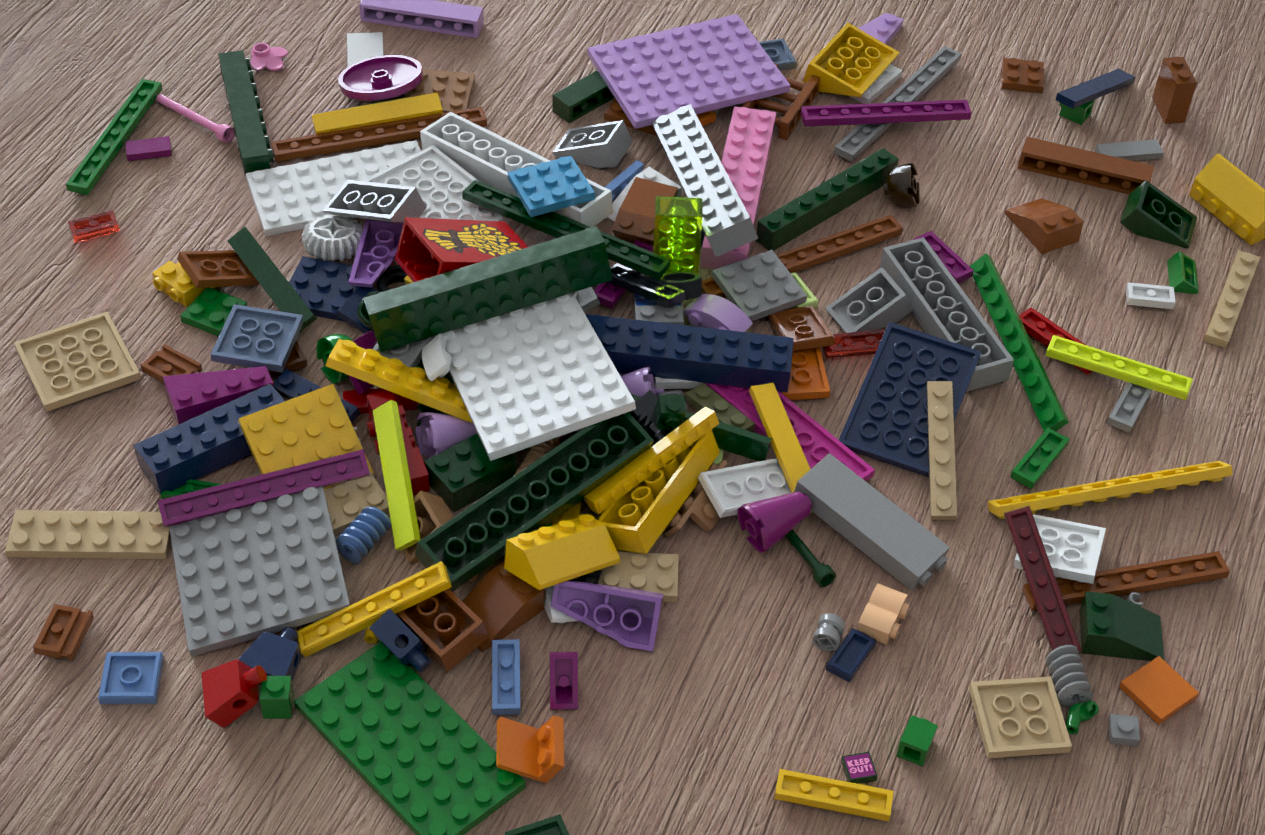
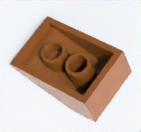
[612,177,679,250]
[1005,198,1084,254]
[462,561,545,653]

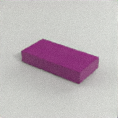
[125,136,172,161]

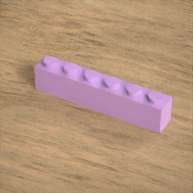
[360,0,484,38]

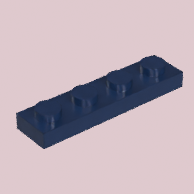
[273,368,361,423]

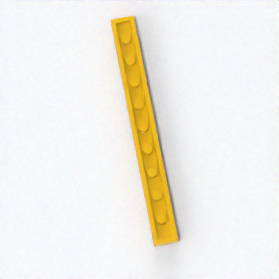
[988,461,1233,519]

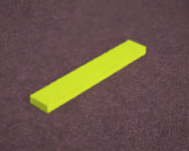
[1045,335,1193,400]
[373,400,421,551]

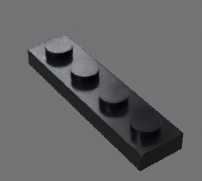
[608,263,685,308]

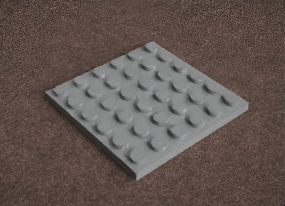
[170,486,351,657]

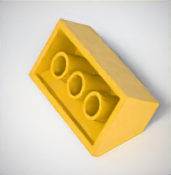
[1189,153,1265,245]
[504,514,620,590]

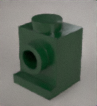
[654,395,686,432]

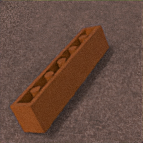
[1018,136,1154,194]

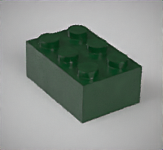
[424,433,517,513]

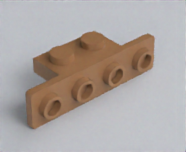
[665,459,728,537]

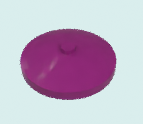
[338,55,423,101]

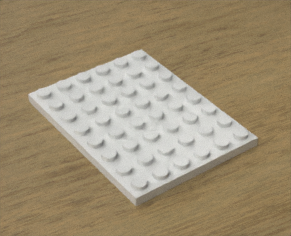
[434,293,636,461]

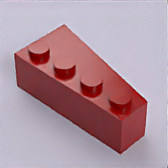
[366,390,430,496]

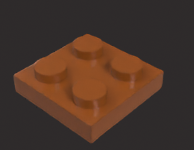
[1001,58,1044,93]

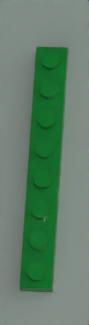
[66,79,162,195]

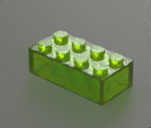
[652,196,703,278]

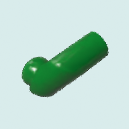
[1066,701,1099,734]

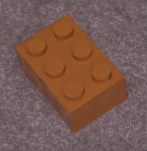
[395,589,489,673]

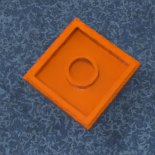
[1119,656,1199,725]

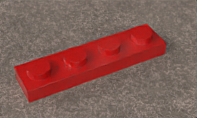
[1019,307,1092,375]

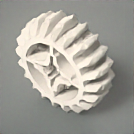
[302,215,363,261]

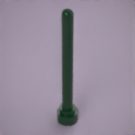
[785,529,836,588]

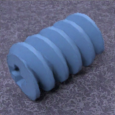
[336,506,391,564]

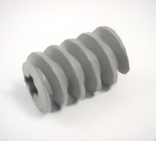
[1046,645,1094,708]

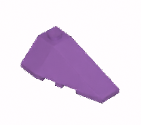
[348,219,403,288]
[551,580,664,651]

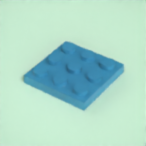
[507,156,595,217]

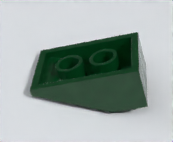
[1120,180,1197,248]
[1079,591,1164,661]

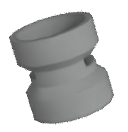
[812,613,845,652]

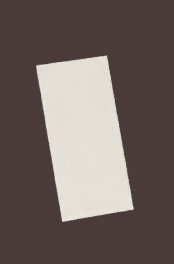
[347,32,383,67]

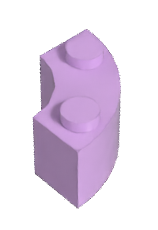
[683,294,753,332]

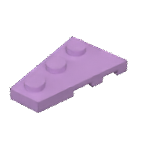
[858,13,904,45]

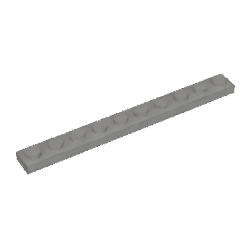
[834,46,962,162]

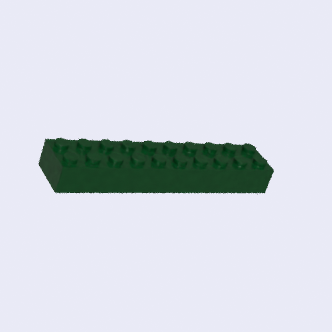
[363,226,613,352]
[415,412,654,592]

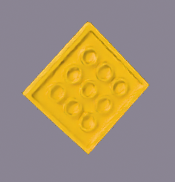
[238,384,374,490]

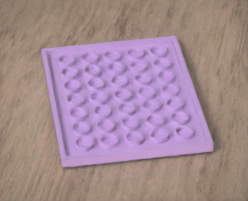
[587,14,790,129]

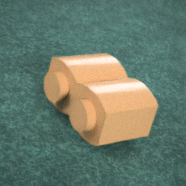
[857,583,910,645]

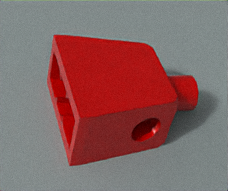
[201,660,267,728]

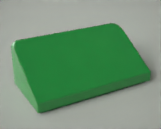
[1167,251,1199,294]

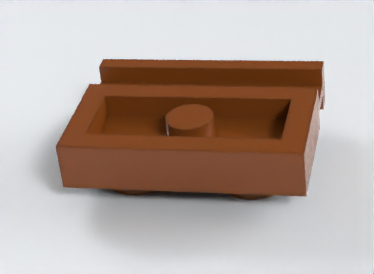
[140,344,202,383]
[33,604,94,661]

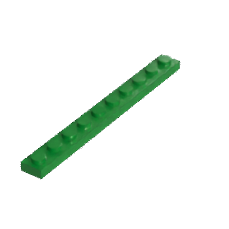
[969,253,1069,431]

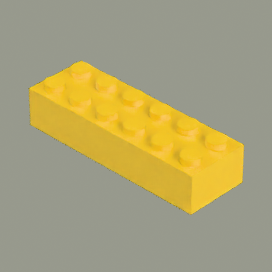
[598,430,720,554]

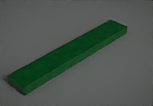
[227,227,317,333]

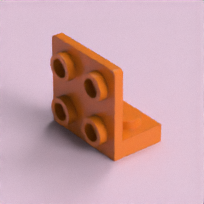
[496,715,564,783]

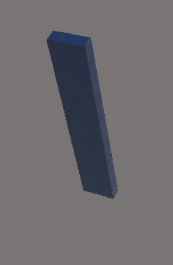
[1055,69,1136,109]

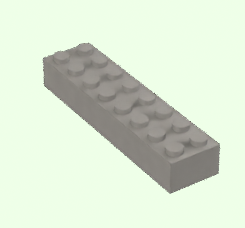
[880,237,1014,392]

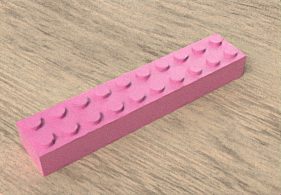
[700,106,776,269]

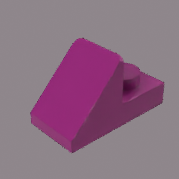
[550,652,578,709]

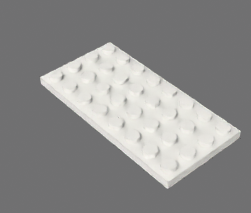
[246,140,421,237]

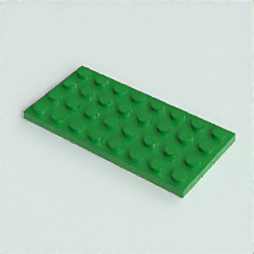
[294,642,526,835]

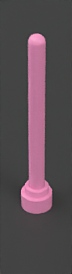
[156,94,235,143]

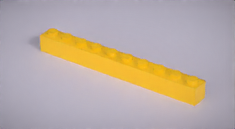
[584,407,719,514]

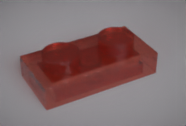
[68,210,120,243]

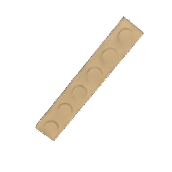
[1203,250,1260,348]
[927,381,957,520]

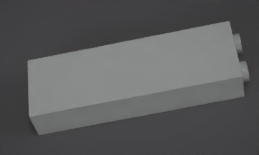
[794,453,950,592]

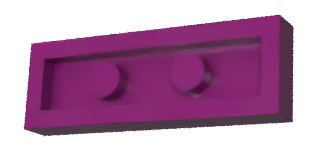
[913,231,974,283]

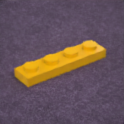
[774,769,894,822]

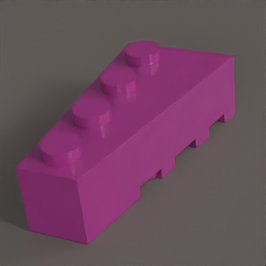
[163,366,274,425]

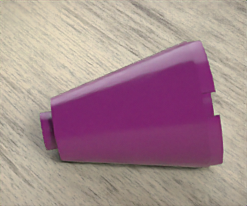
[737,491,812,553]

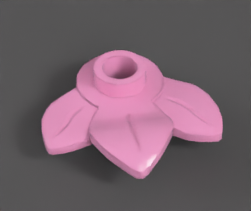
[250,43,289,71]

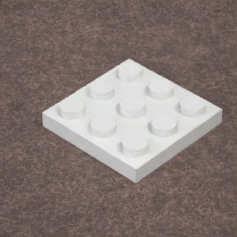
[1014,514,1106,584]

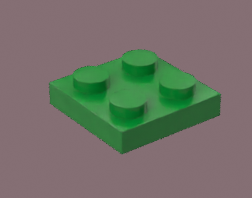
[180,287,247,337]

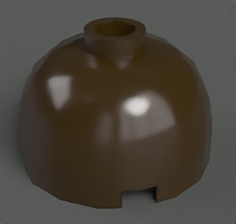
[883,163,920,208]

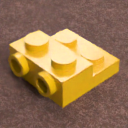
[152,261,215,307]

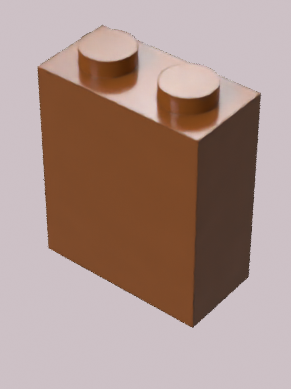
[1152,57,1197,124]

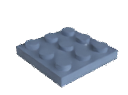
[210,304,304,372]

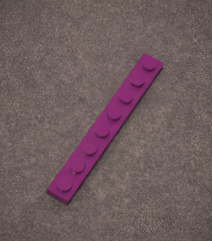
[801,100,972,127]
[158,449,370,528]

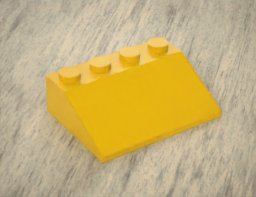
[802,23,900,97]

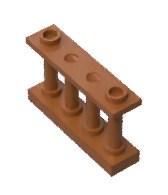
[741,63,820,140]

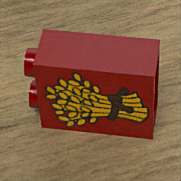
[395,217,528,282]

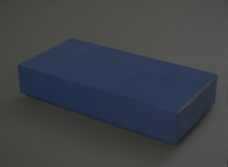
[826,628,876,683]

